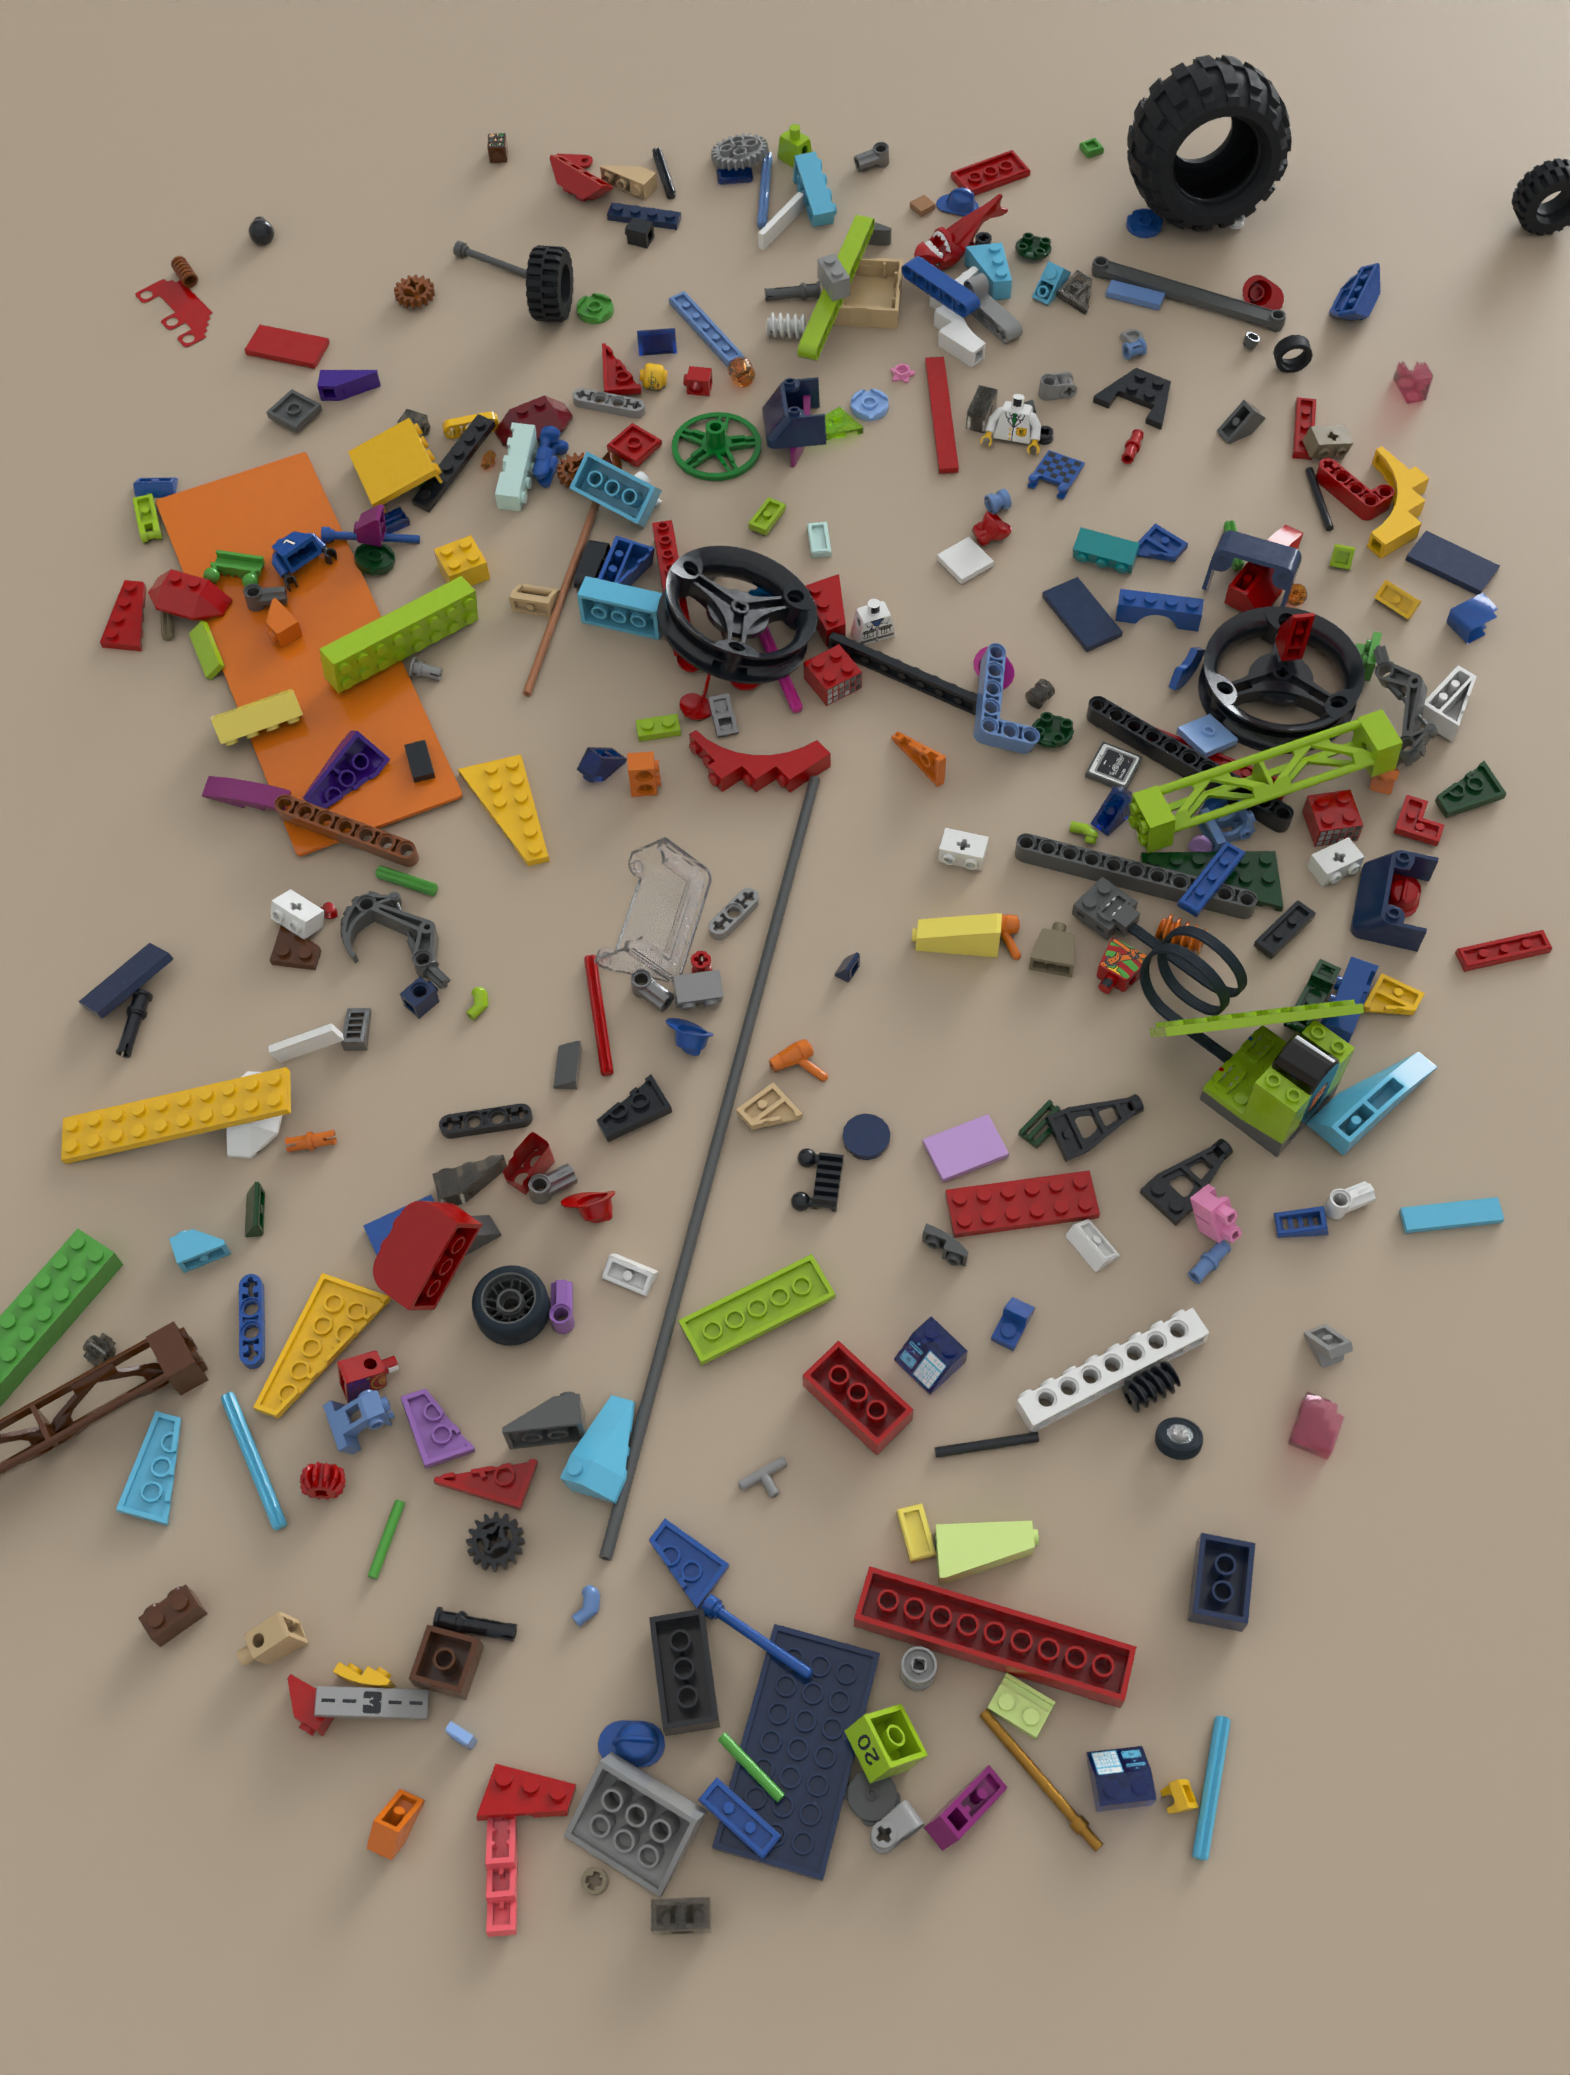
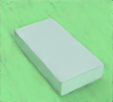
[807,522,831,558]

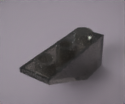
[432,1154,507,1206]

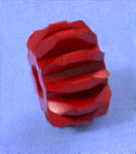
[300,1462,346,1500]

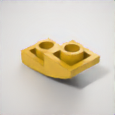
[333,1662,395,1689]

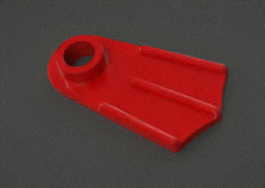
[556,153,593,168]

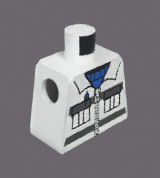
[851,599,895,645]

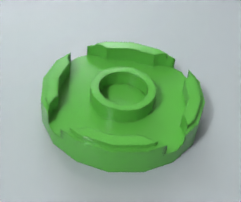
[576,293,614,324]

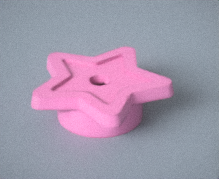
[891,364,915,383]

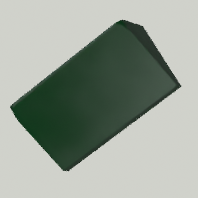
[245,1182,265,1237]

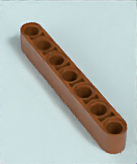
[274,794,419,867]

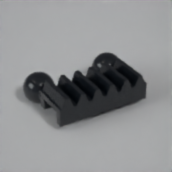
[791,1148,844,1212]

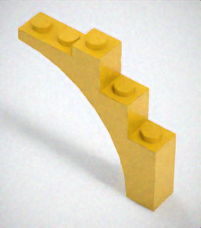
[1367,446,1429,559]

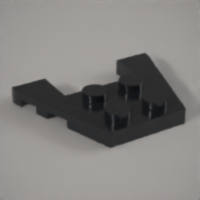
[1093,368,1171,430]

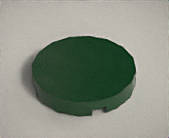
[354,544,395,575]

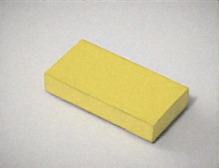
[897,1504,937,1563]

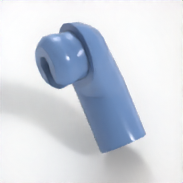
[572,1585,600,1627]

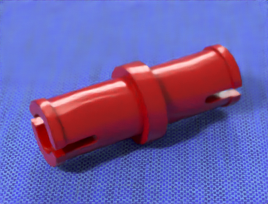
[1121,429,1144,464]

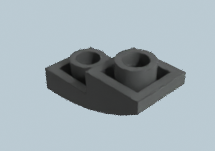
[868,222,892,246]
[922,1223,969,1267]

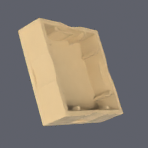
[833,258,904,329]

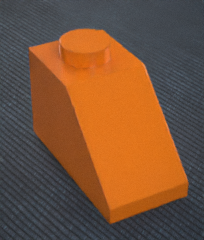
[266,598,303,648]
[366,1789,425,1860]

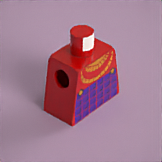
[337,1350,399,1403]

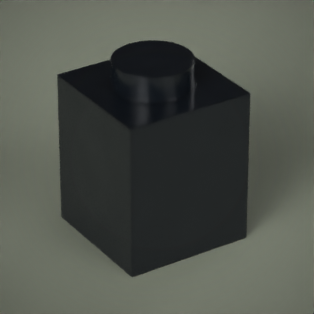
[625,217,654,249]

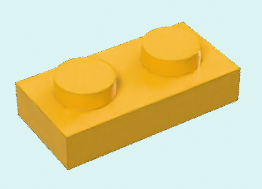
[1374,580,1422,620]

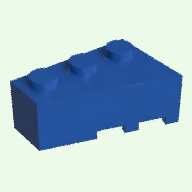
[1320,956,1378,1043]

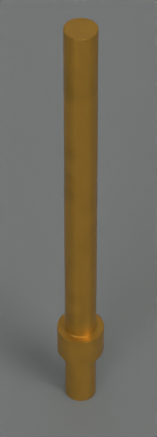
[979,1709,1104,1852]

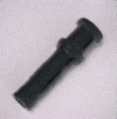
[116,989,153,1058]
[433,1607,517,1642]

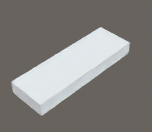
[268,1024,344,1063]

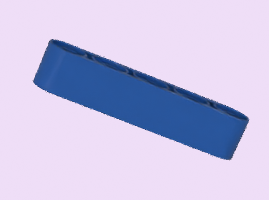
[901,256,981,318]

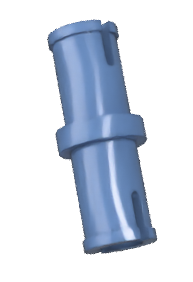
[1188,1240,1231,1284]

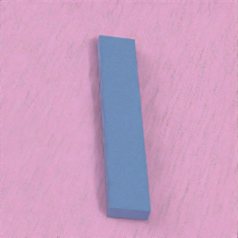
[669,291,744,368]

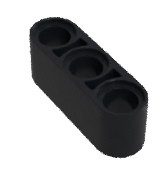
[574,540,610,589]

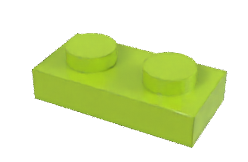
[748,497,786,536]
[635,714,681,742]

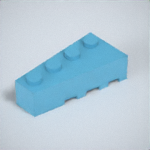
[793,151,837,227]

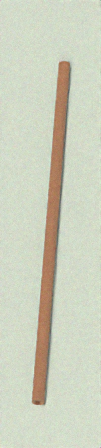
[523,501,600,697]

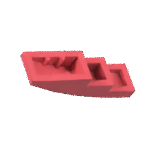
[485,1816,518,1937]

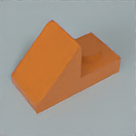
[1369,767,1399,795]

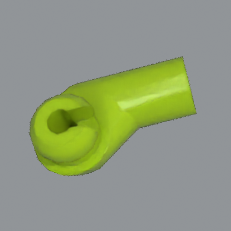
[1069,821,1098,844]

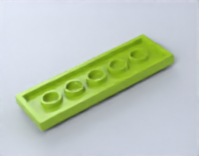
[678,1254,836,1366]

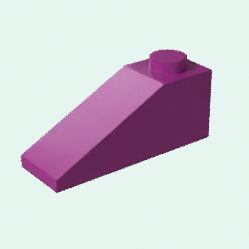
[923,1765,1008,1851]

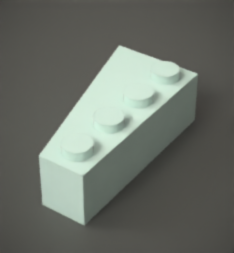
[495,422,538,511]

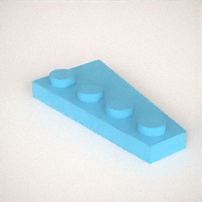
[116,1411,182,1526]

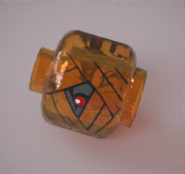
[728,357,756,387]

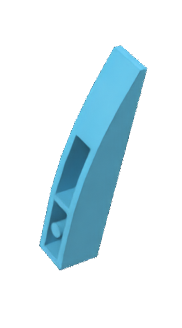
[1306,1052,1437,1156]

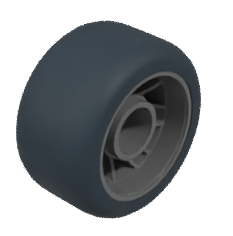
[472,1265,550,1346]

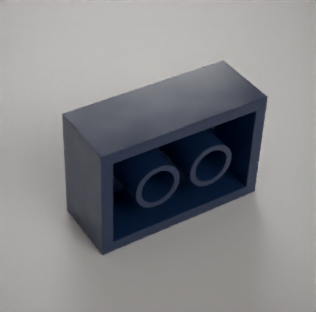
[1188,1533,1256,1632]

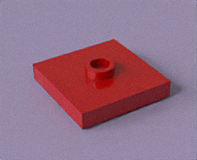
[607,423,662,468]

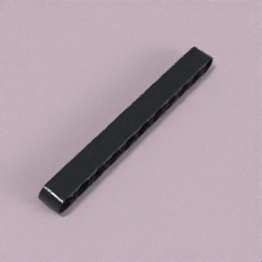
[1086,696,1294,833]

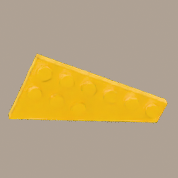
[458,754,549,866]
[253,1273,391,1419]

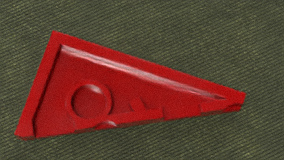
[602,343,642,395]
[434,1459,538,1510]

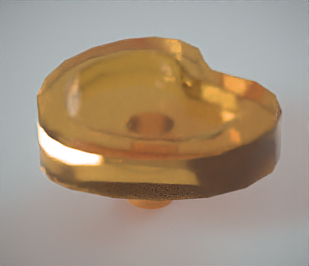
[481,450,496,470]

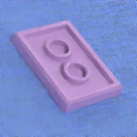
[922,1114,1009,1183]

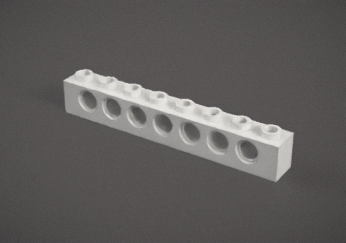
[1015,1308,1209,1433]

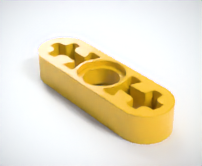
[442,412,499,439]

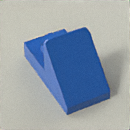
[991,1297,1035,1351]

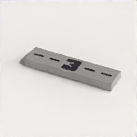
[314,1686,429,1720]

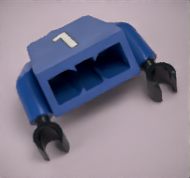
[272,531,337,592]

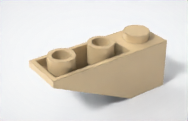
[600,165,657,200]

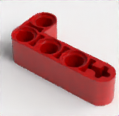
[1316,458,1395,521]

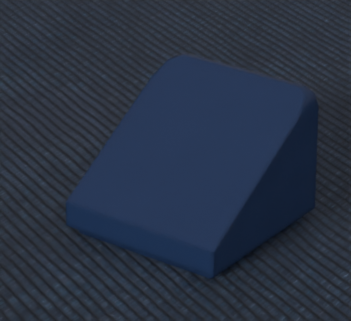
[834,952,860,982]

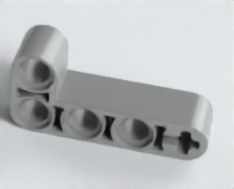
[963,273,1023,343]

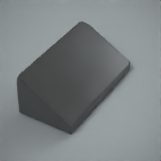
[553,1041,582,1089]

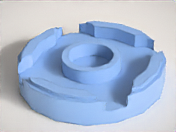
[850,389,889,421]

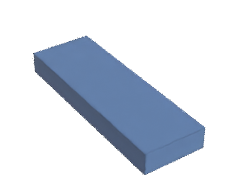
[1105,280,1165,310]

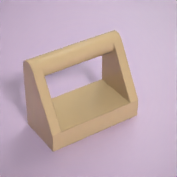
[509,583,560,617]

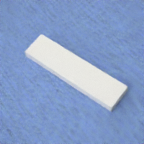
[758,192,804,250]

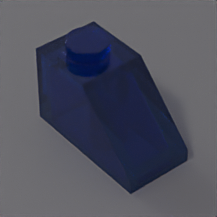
[577,747,627,783]
[1090,786,1132,836]

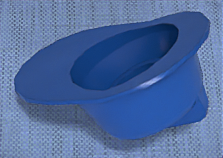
[936,187,979,216]
[666,1018,714,1056]
[598,1720,665,1767]

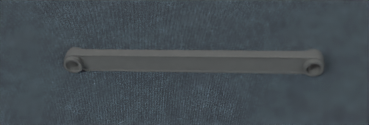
[1091,256,1286,332]

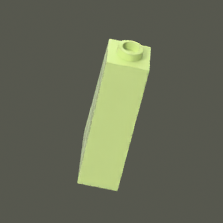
[935,1521,1039,1585]

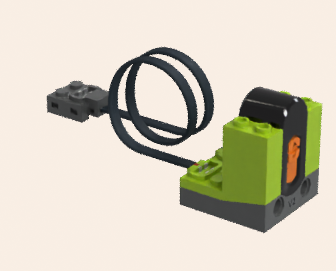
[1072,877,1355,1157]

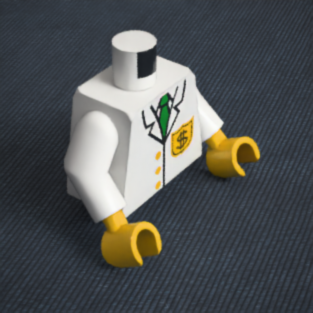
[980,394,1041,455]

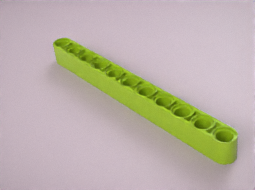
[797,215,875,361]

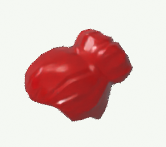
[972,511,1012,546]

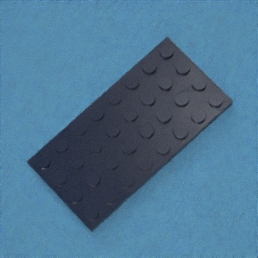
[712,1624,880,1882]

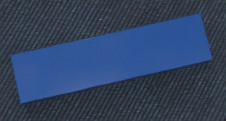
[1177,841,1246,917]

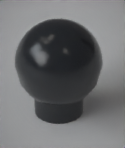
[249,217,274,245]

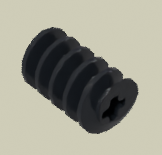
[1122,1361,1181,1413]

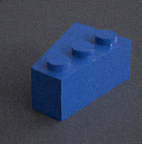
[598,536,655,586]

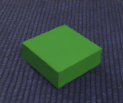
[1079,138,1104,158]

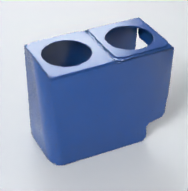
[1446,593,1498,644]

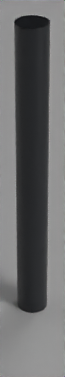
[1305,467,1334,531]
[934,1432,1039,1458]

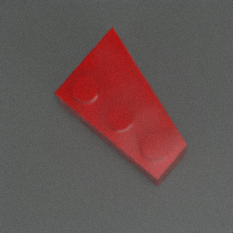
[805,574,846,647]

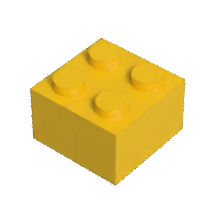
[434,535,490,586]

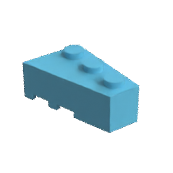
[964,243,1012,300]

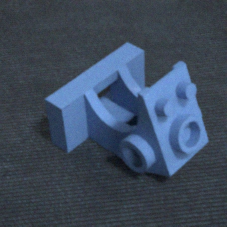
[1198,800,1256,852]
[323,1390,395,1455]

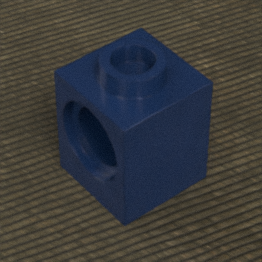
[400,976,439,1019]

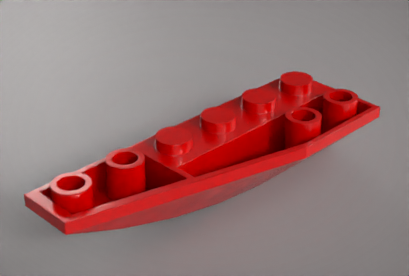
[1224,524,1303,612]

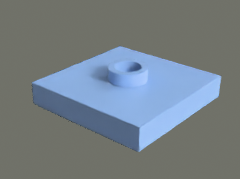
[1176,714,1238,757]

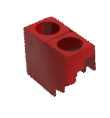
[503,1132,555,1195]

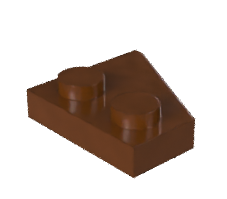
[270,925,321,970]

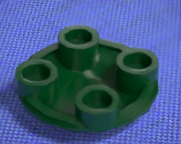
[1015,232,1052,260]
[1032,712,1074,748]

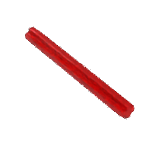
[584,954,614,1076]

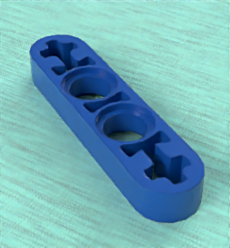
[239,1274,265,1369]

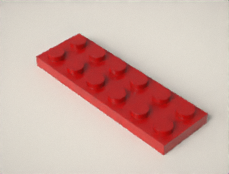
[945,1170,1100,1238]

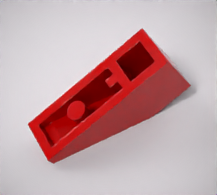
[1275,613,1315,661]

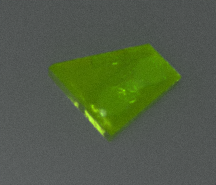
[825,406,863,440]

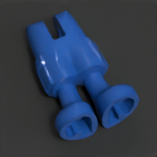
[532,426,569,488]

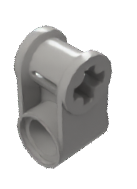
[1038,372,1077,401]
[870,1799,925,1854]

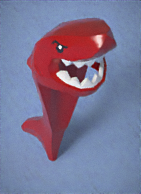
[914,194,1008,270]

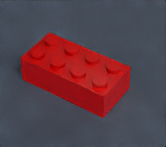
[802,1340,914,1455]

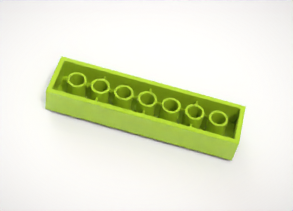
[319,576,478,693]

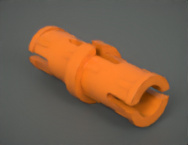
[285,1130,337,1153]

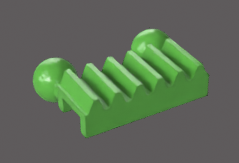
[203,550,265,587]

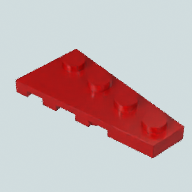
[100,580,146,652]

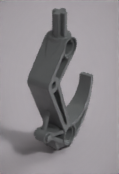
[1353,645,1438,767]
[340,891,451,989]

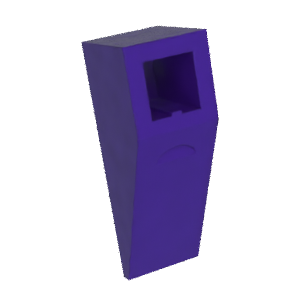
[317,370,381,401]

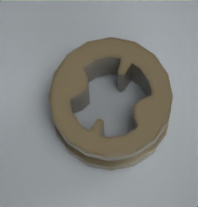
[581,1867,609,1896]

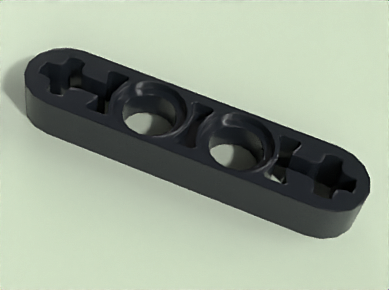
[439,1103,533,1139]

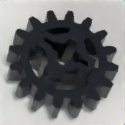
[466,1512,525,1572]

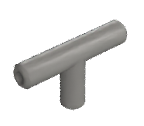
[738,1456,787,1498]

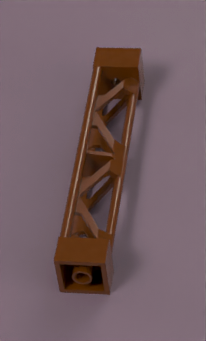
[0,1321,208,1475]

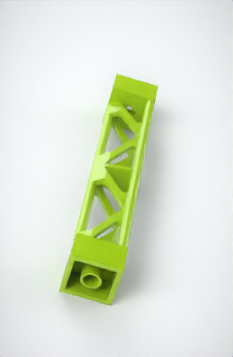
[1128,709,1403,853]

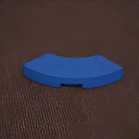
[1169,647,1205,690]

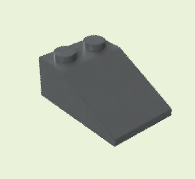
[502,1392,586,1450]

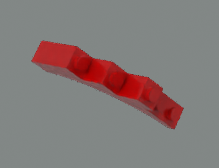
[689,730,831,793]

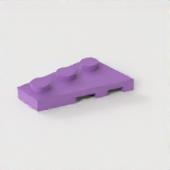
[401,1388,475,1469]

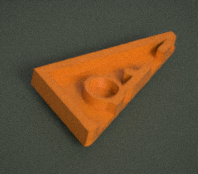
[891,732,946,787]

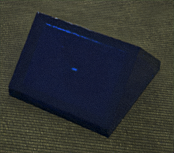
[637,328,677,356]

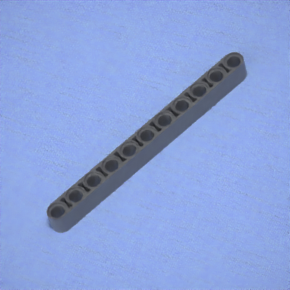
[1015,833,1258,919]

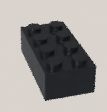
[649,1608,720,1736]

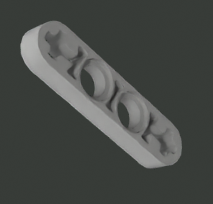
[573,388,645,418]

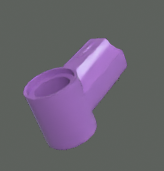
[549,1279,575,1334]

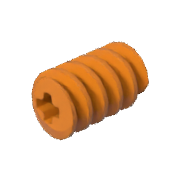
[1155,914,1207,955]

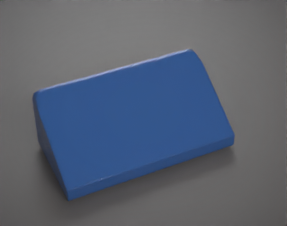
[133,477,178,498]

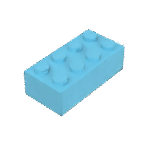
[569,451,662,527]
[577,576,662,640]

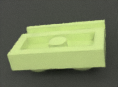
[987,1673,1055,1740]

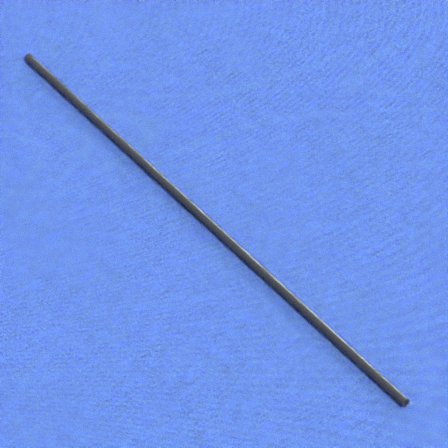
[599,776,820,1561]

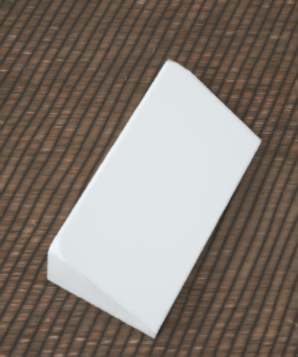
[1066,1219,1120,1272]
[601,1253,659,1296]

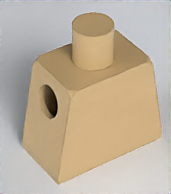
[237,1611,309,1666]

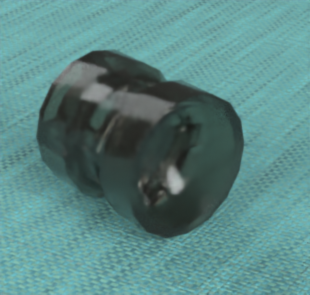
[1025,679,1055,709]

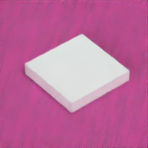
[937,537,994,584]

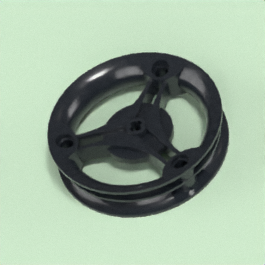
[657,546,817,684]
[1198,606,1365,754]

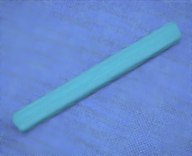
[1192,1716,1231,1861]

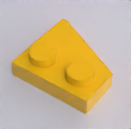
[1363,973,1425,1015]

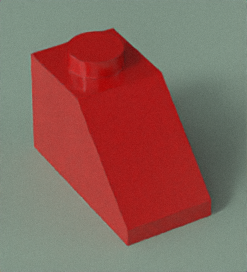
[287,1674,335,1736]

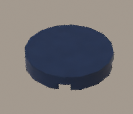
[842,1114,890,1160]

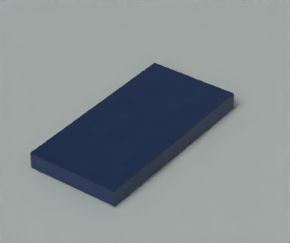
[1405,530,1500,595]
[1042,577,1123,652]
[79,943,173,1019]

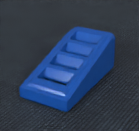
[1274,1206,1329,1238]

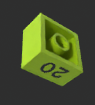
[845,1704,928,1784]

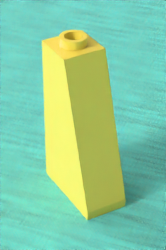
[912,913,1002,958]

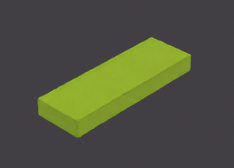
[189,620,225,680]

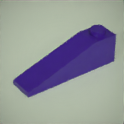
[303,731,390,809]

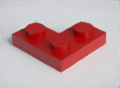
[1393,795,1445,847]

